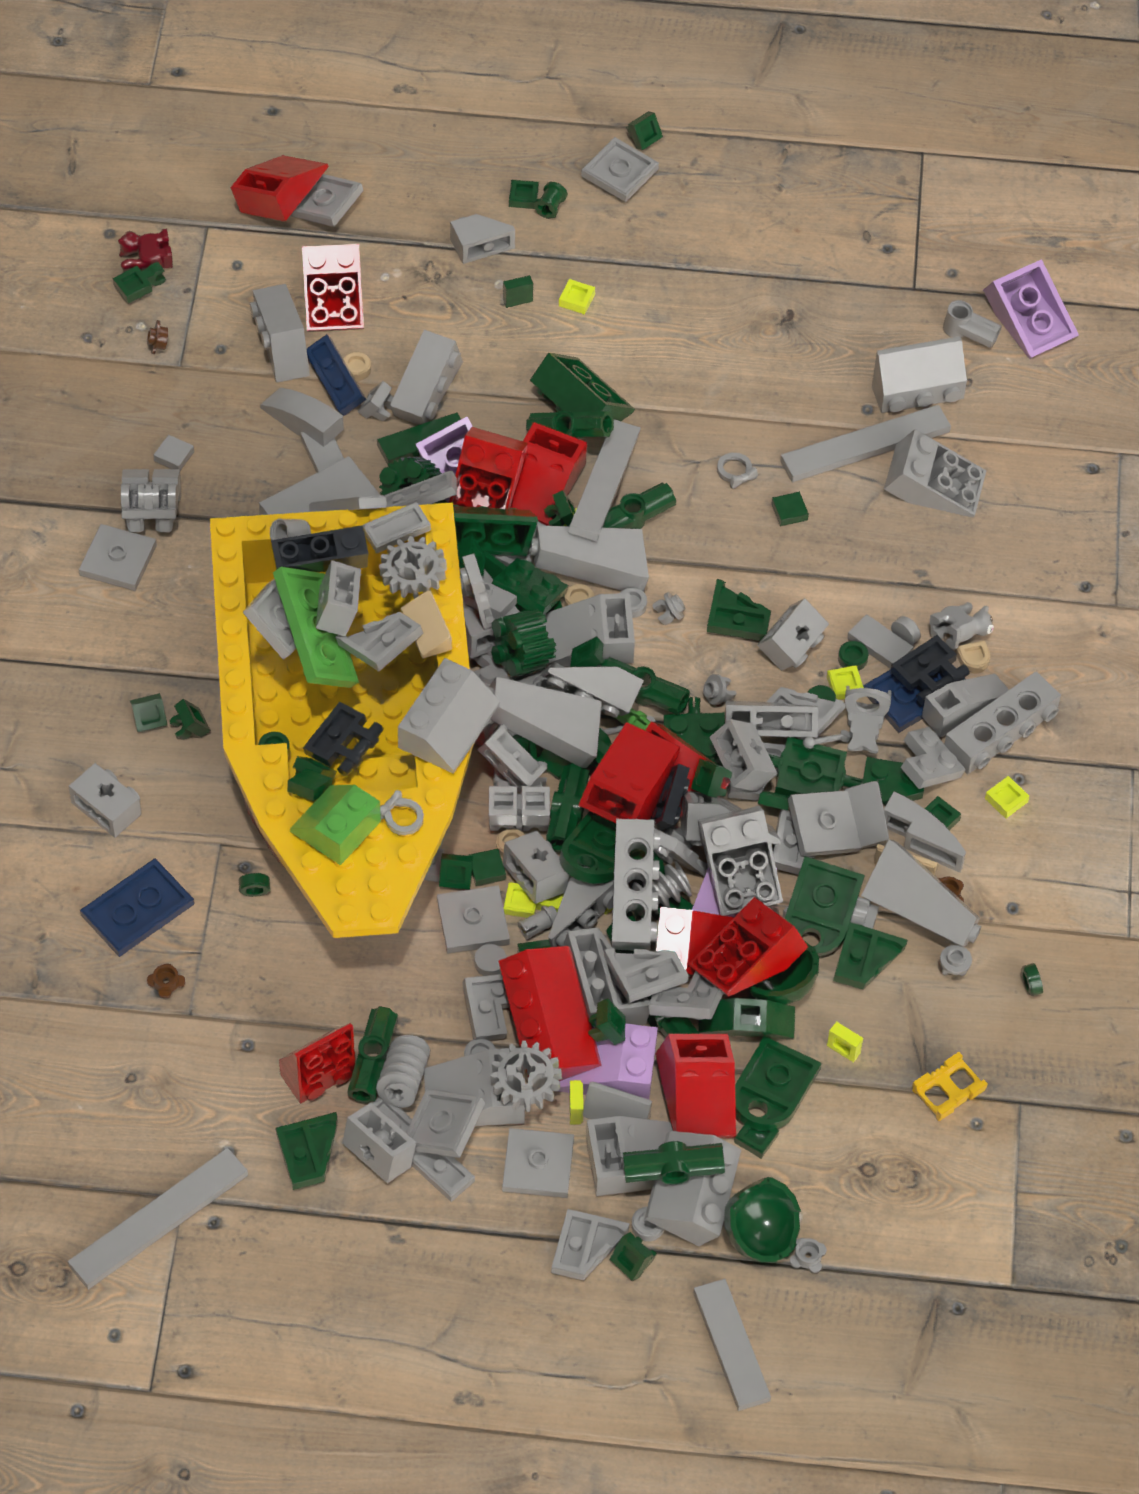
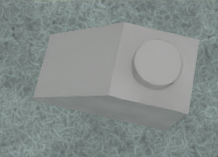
[450,214,515,264]

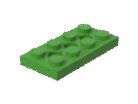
[273,567,359,688]

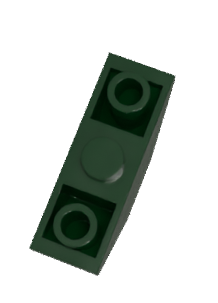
[698,998,795,1039]

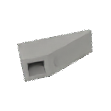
[541,667,644,718]
[922,674,1009,738]
[548,865,614,947]

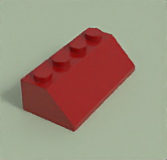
[498,946,602,1081]

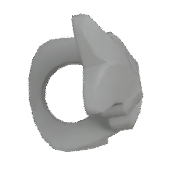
[845,686,891,754]

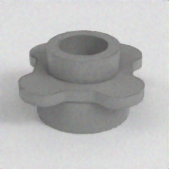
[790,1238,827,1273]

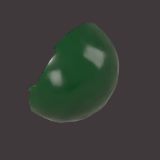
[749,940,819,1005]
[724,1177,801,1262]

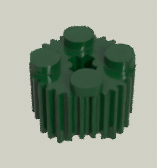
[379,457,442,504]
[491,609,557,676]

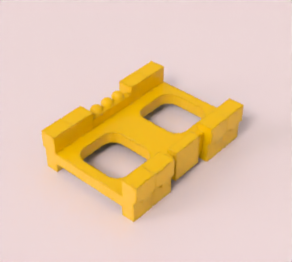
[912,1052,988,1121]

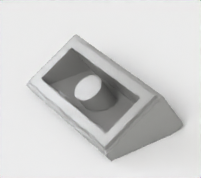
[844,781,889,849]
[583,1081,652,1119]

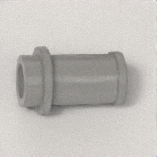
[518,905,557,940]

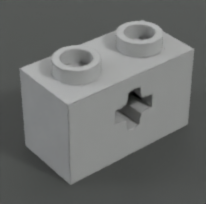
[316,561,361,637]
[757,598,829,671]
[710,719,778,791]
[69,763,141,838]
[503,831,570,904]
[342,1103,416,1183]

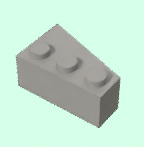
[249,284,310,383]
[390,330,463,425]
[564,928,649,1028]

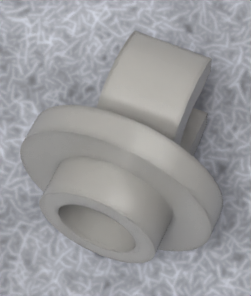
[652,592,686,625]
[703,674,737,705]
[940,945,972,976]

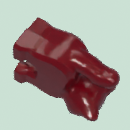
[118,228,173,270]

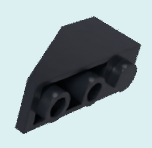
[271,525,369,572]

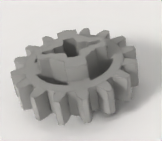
[379,536,447,599]
[490,1041,562,1112]

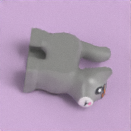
[929,602,994,650]

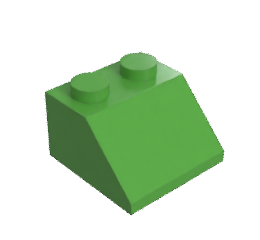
[290,785,381,865]

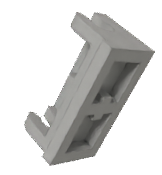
[477,724,547,793]

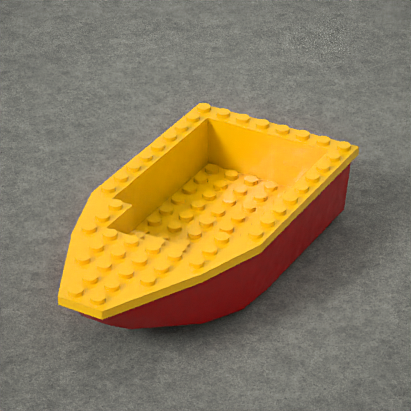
[210,503,474,938]

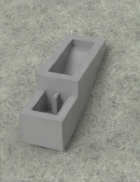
[260,388,344,447]
[884,792,966,873]

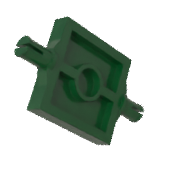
[664,697,725,767]
[769,737,863,796]

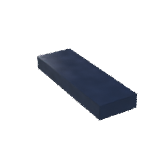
[307,334,367,416]

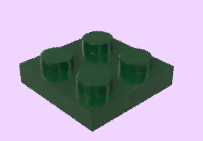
[492,557,569,615]

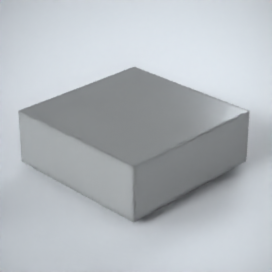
[153,435,194,471]

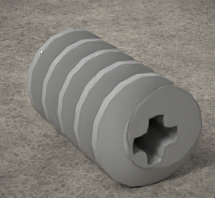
[630,861,692,919]
[376,1035,431,1108]

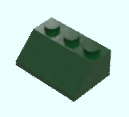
[530,352,635,421]
[453,505,538,556]

